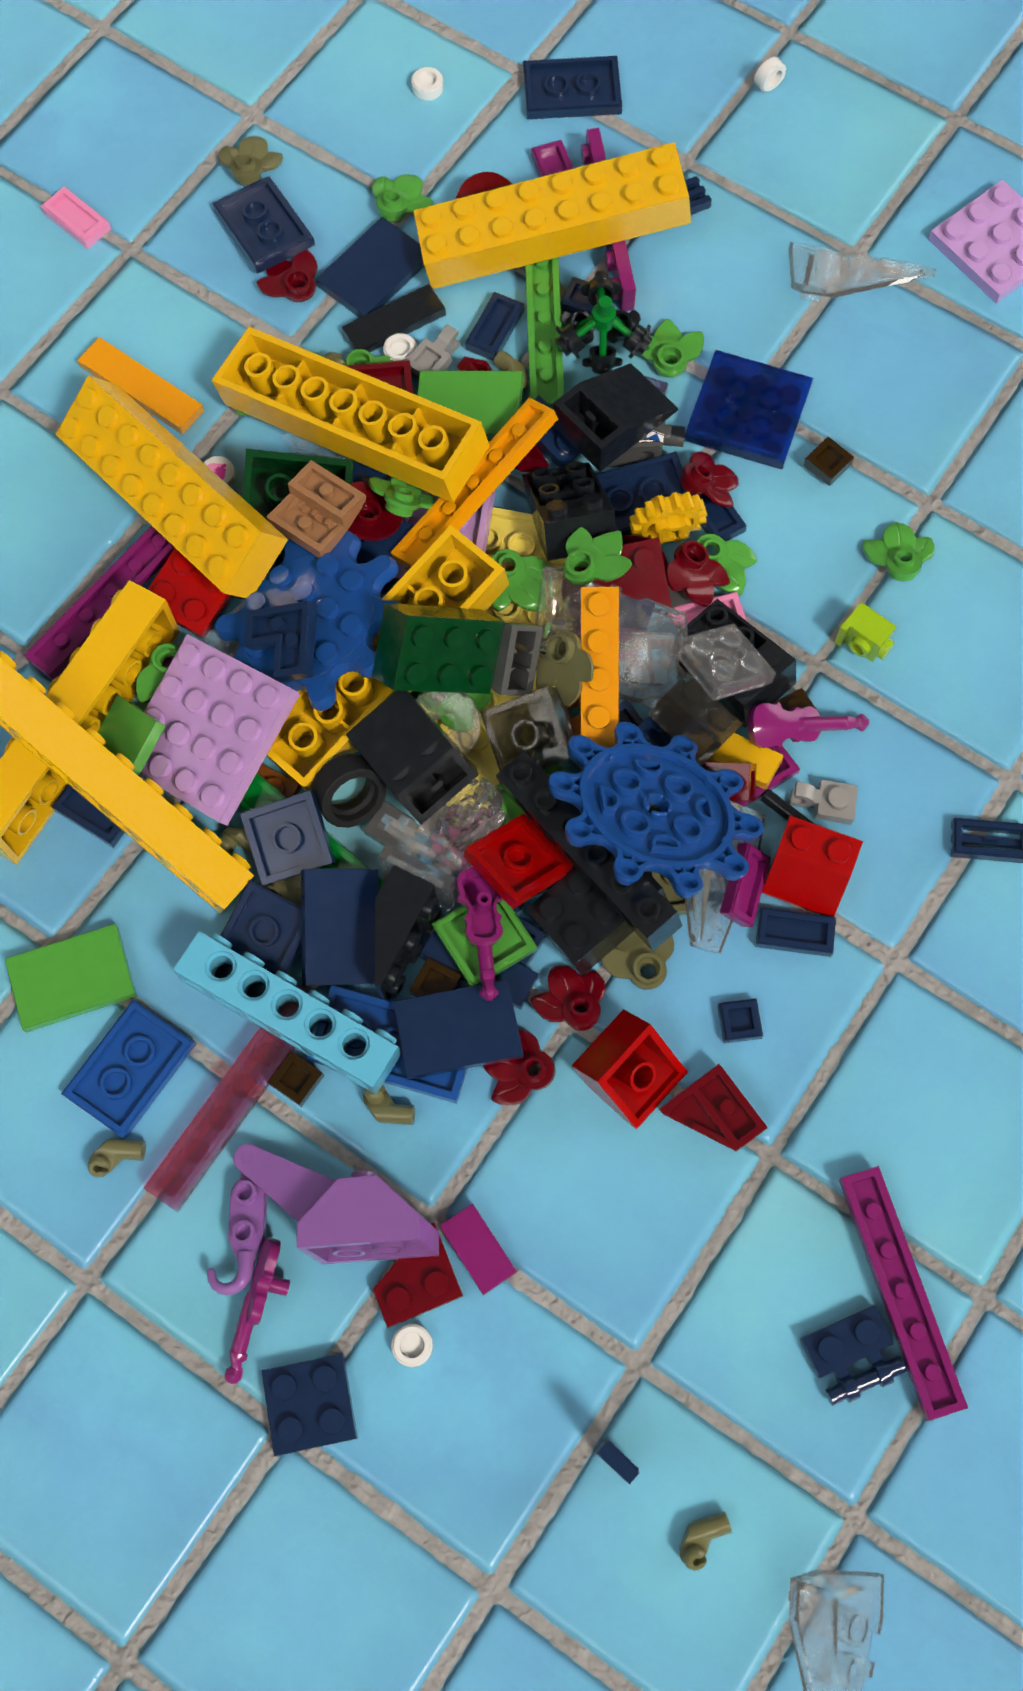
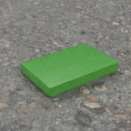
[418,371,524,440]
[5,924,137,1033]

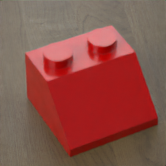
[762,815,863,917]
[571,1009,688,1129]

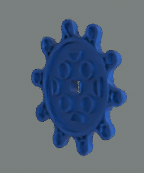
[215,531,402,711]
[548,722,764,899]

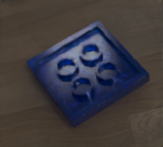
[684,350,813,470]

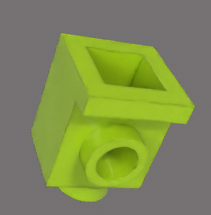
[834,602,897,662]

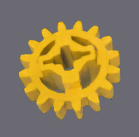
[629,492,707,545]

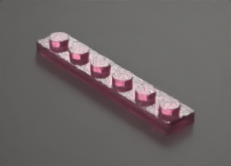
[143,1002,299,1212]

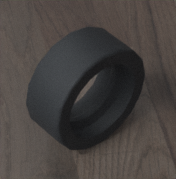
[311,754,386,828]

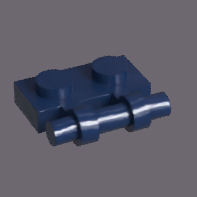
[800,1305,907,1406]

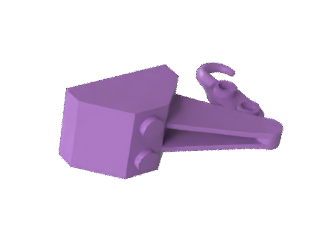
[207,1144,439,1296]

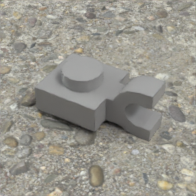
[406,324,460,378]
[789,780,858,825]

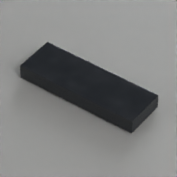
[342,284,446,352]

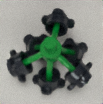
[555,270,653,375]

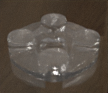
[416,692,481,754]
[436,778,505,853]

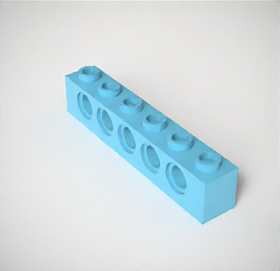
[173,931,401,1095]

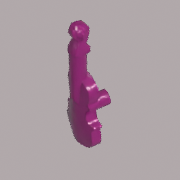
[748,702,869,748]
[456,867,504,1001]
[224,1237,290,1384]

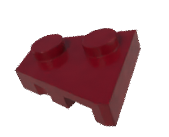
[593,537,672,608]
[659,1064,768,1152]

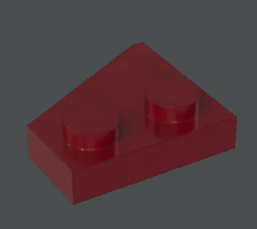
[373,1222,464,1329]

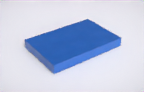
[61,999,196,1139]

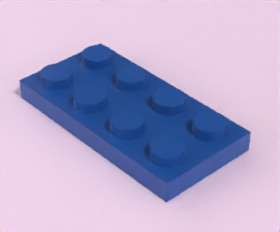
[307,985,468,1104]

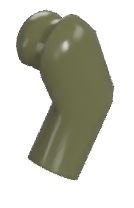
[363,1085,415,1125]

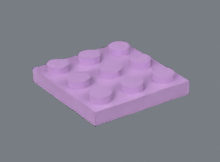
[928,179,1023,303]

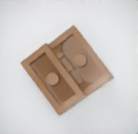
[266,460,366,558]

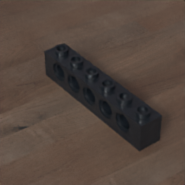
[495,750,683,951]

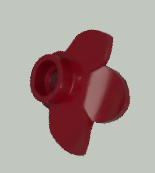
[256,249,318,302]
[680,452,739,507]
[665,541,730,607]
[530,965,606,1031]
[483,1029,556,1105]

